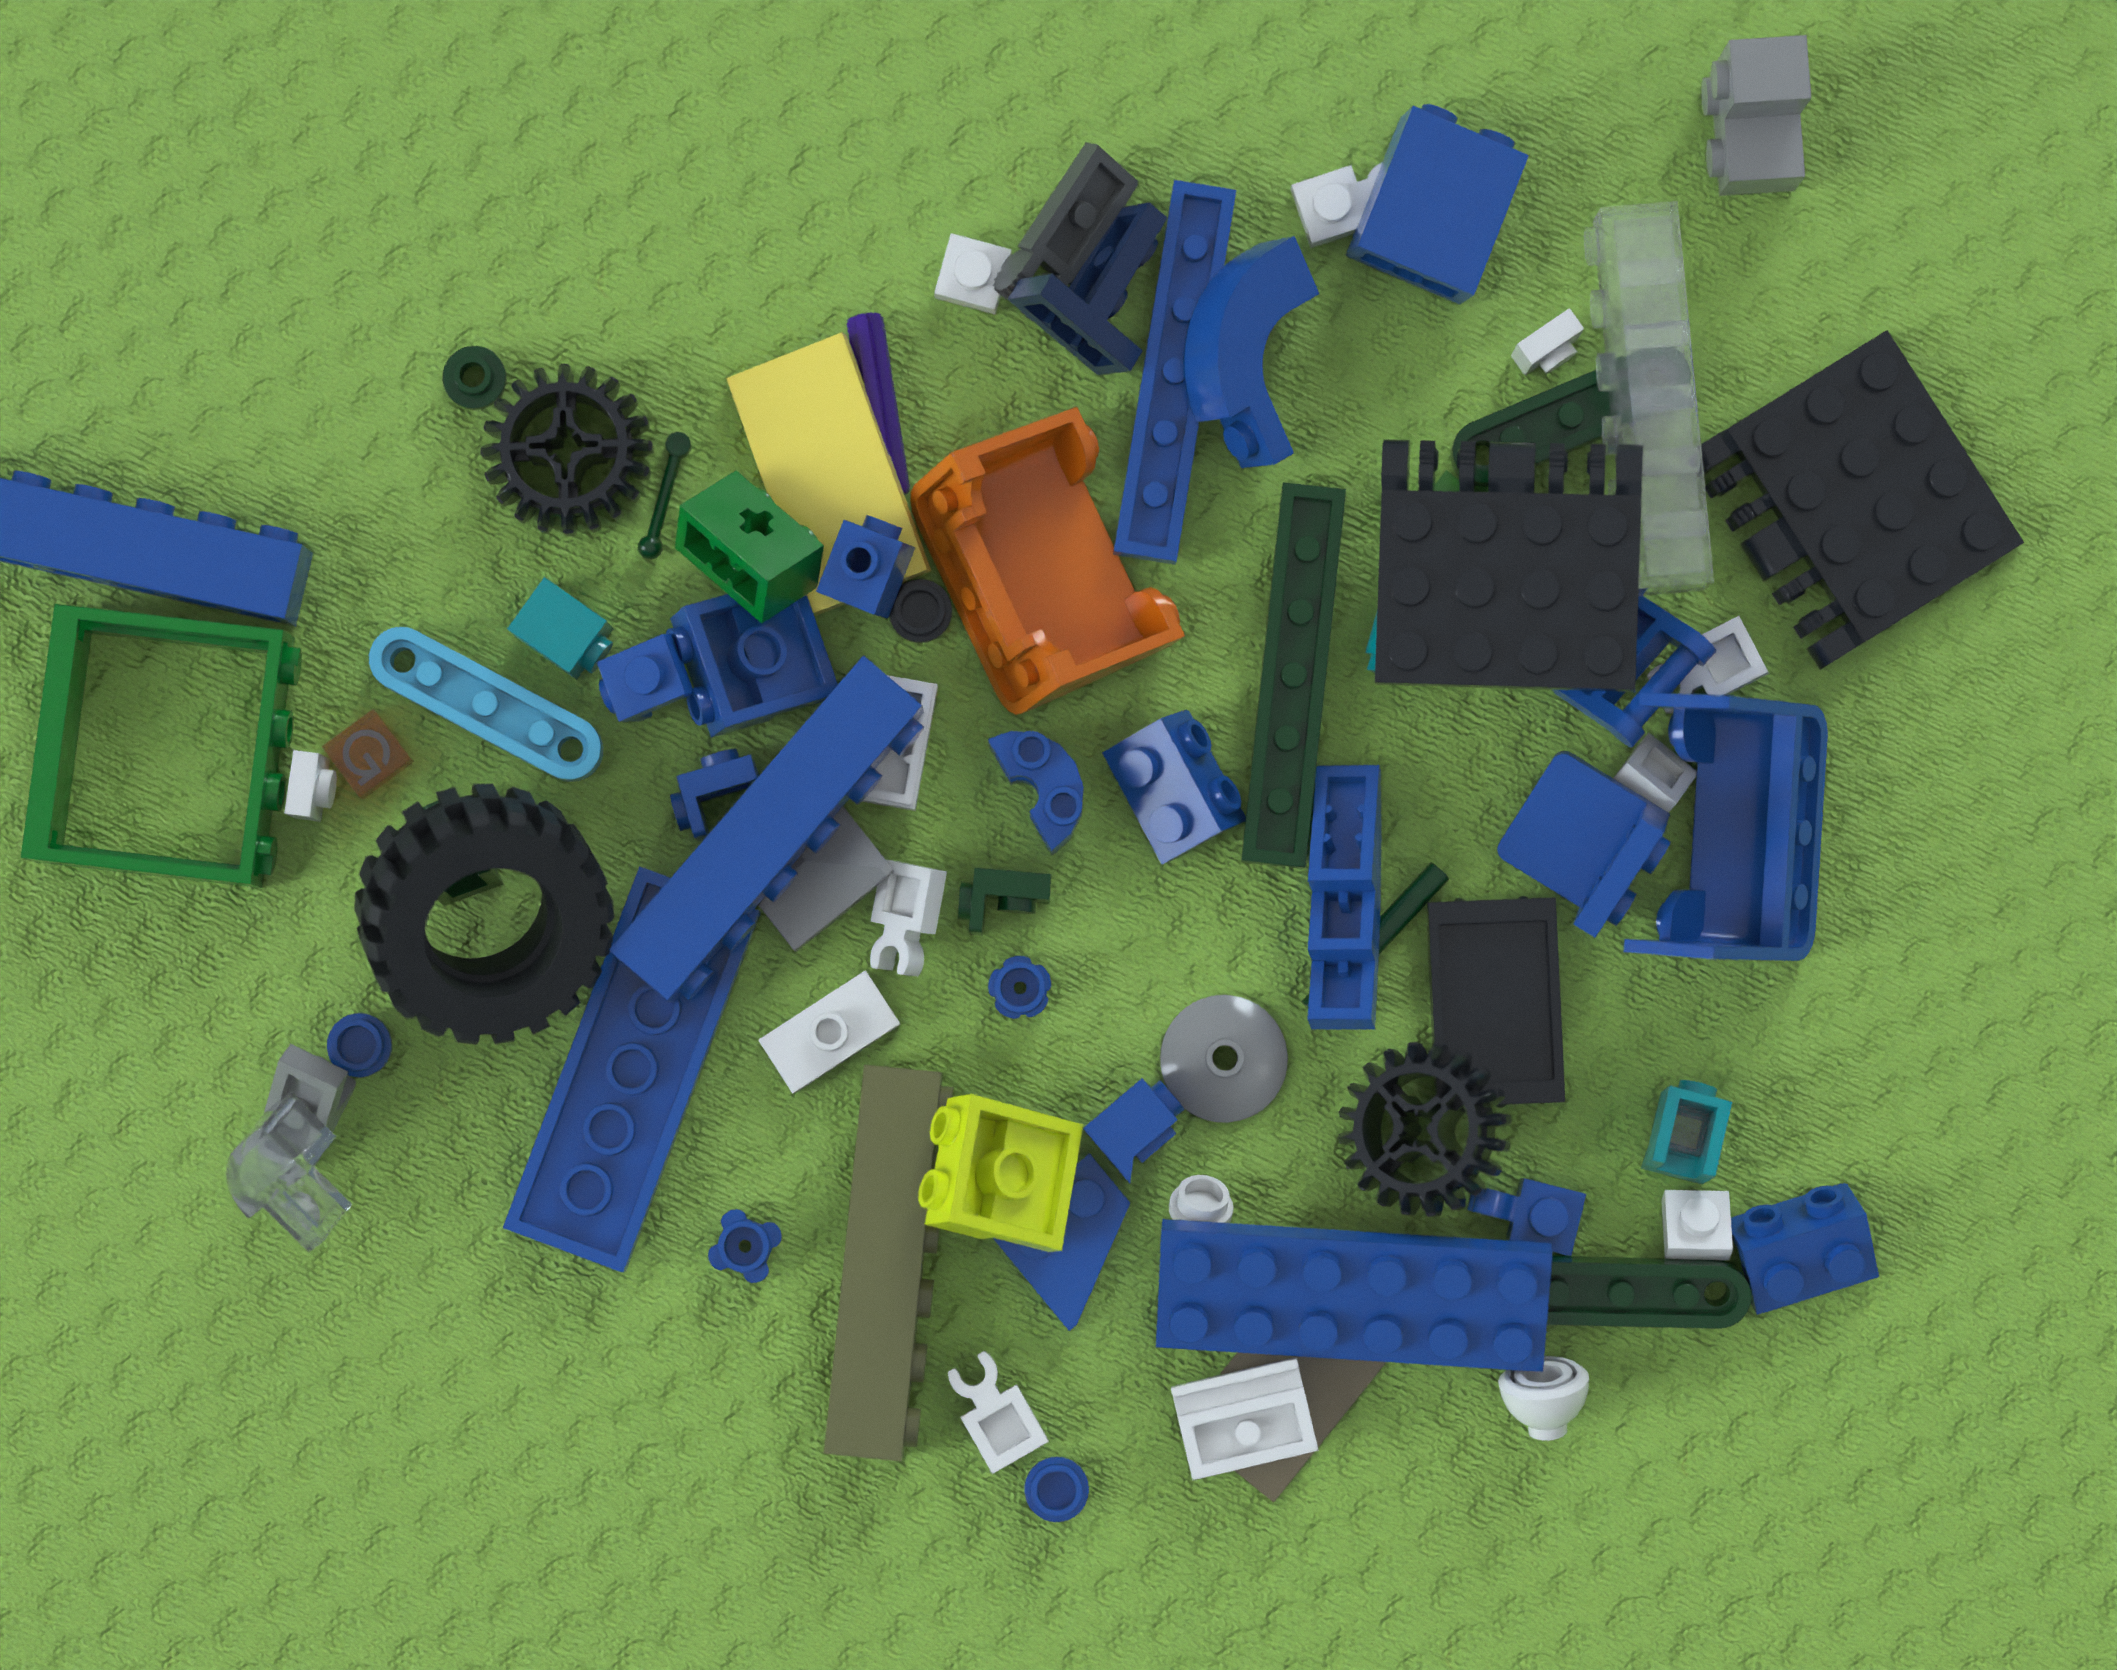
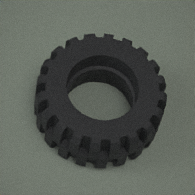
[354,784,615,1045]

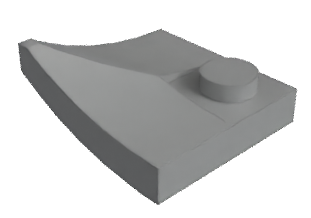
[758,807,894,952]

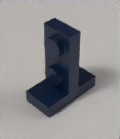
[1007,202,1167,375]

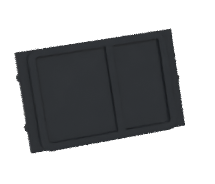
[1427,896,1565,1108]

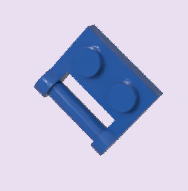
[1553,593,1716,748]

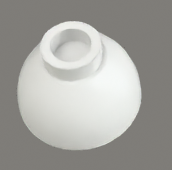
[1498,1356,1589,1441]

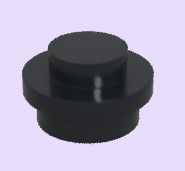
[889,579,952,643]

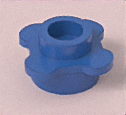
[708,1209,782,1283]

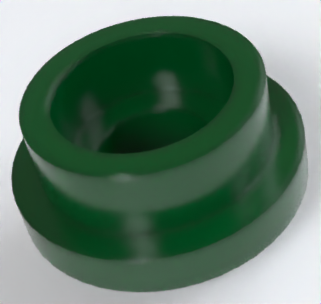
[442,346,507,410]

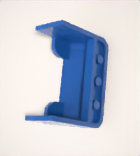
[1624,692,1828,961]

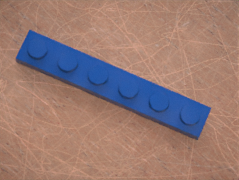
[1113,180,1236,565]

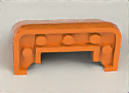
[910,407,1185,715]

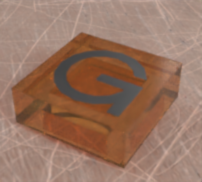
[322,709,414,799]

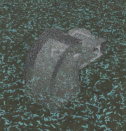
[226,1091,352,1252]

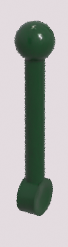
[638,432,691,560]

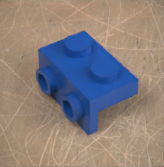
[1102,710,1246,865]
[1731,1183,1879,1315]

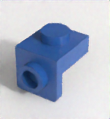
[597,634,693,722]
[670,749,759,842]

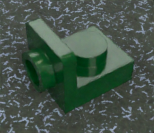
[958,868,1052,936]

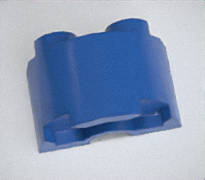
[988,731,1084,856]

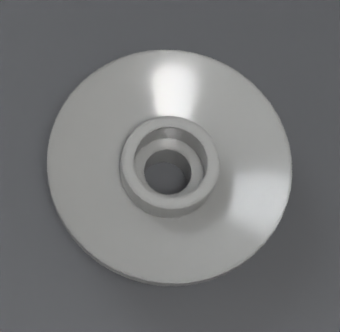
[1160,995,1288,1123]

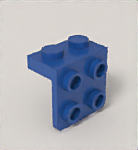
[1497,751,1671,938]

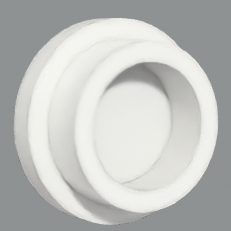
[1169,1175,1233,1223]

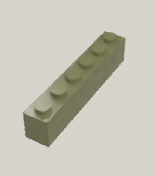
[824,1065,954,1461]

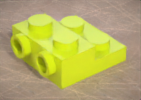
[918,1094,1083,1252]

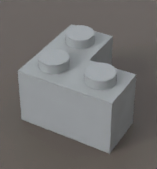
[1701,35,1811,196]

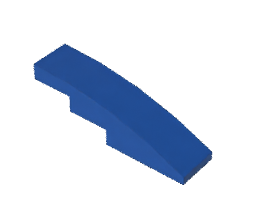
[1307,765,1382,1030]

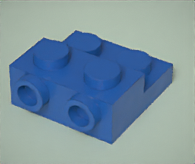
[666,594,838,738]

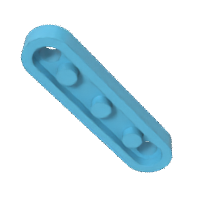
[369,627,603,782]

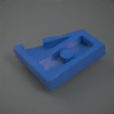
[993,1153,1130,1331]

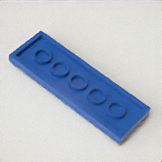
[503,866,761,1273]
[1156,1219,1553,1372]

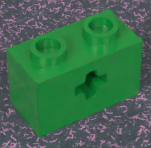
[675,470,824,623]

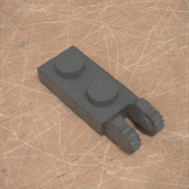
[993,142,1139,322]

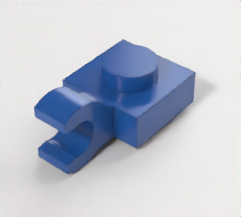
[1467,1178,1586,1256]

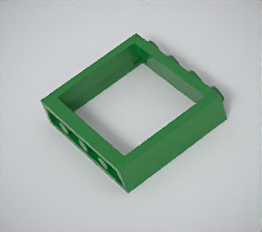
[21,604,302,888]

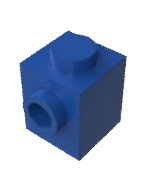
[816,515,915,619]

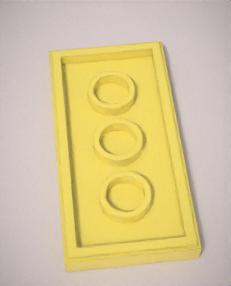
[726,332,931,616]

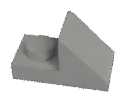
[256,1044,356,1170]

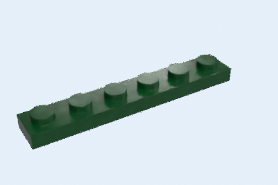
[1241,482,1346,869]

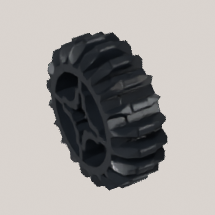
[481,364,654,536]
[1337,1042,1512,1217]

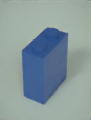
[1345,104,1529,305]

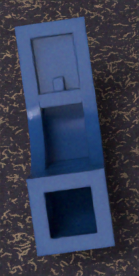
[1184,236,1319,468]

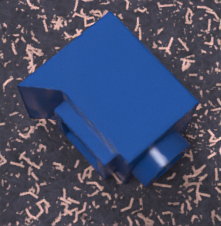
[1083,1078,1185,1184]

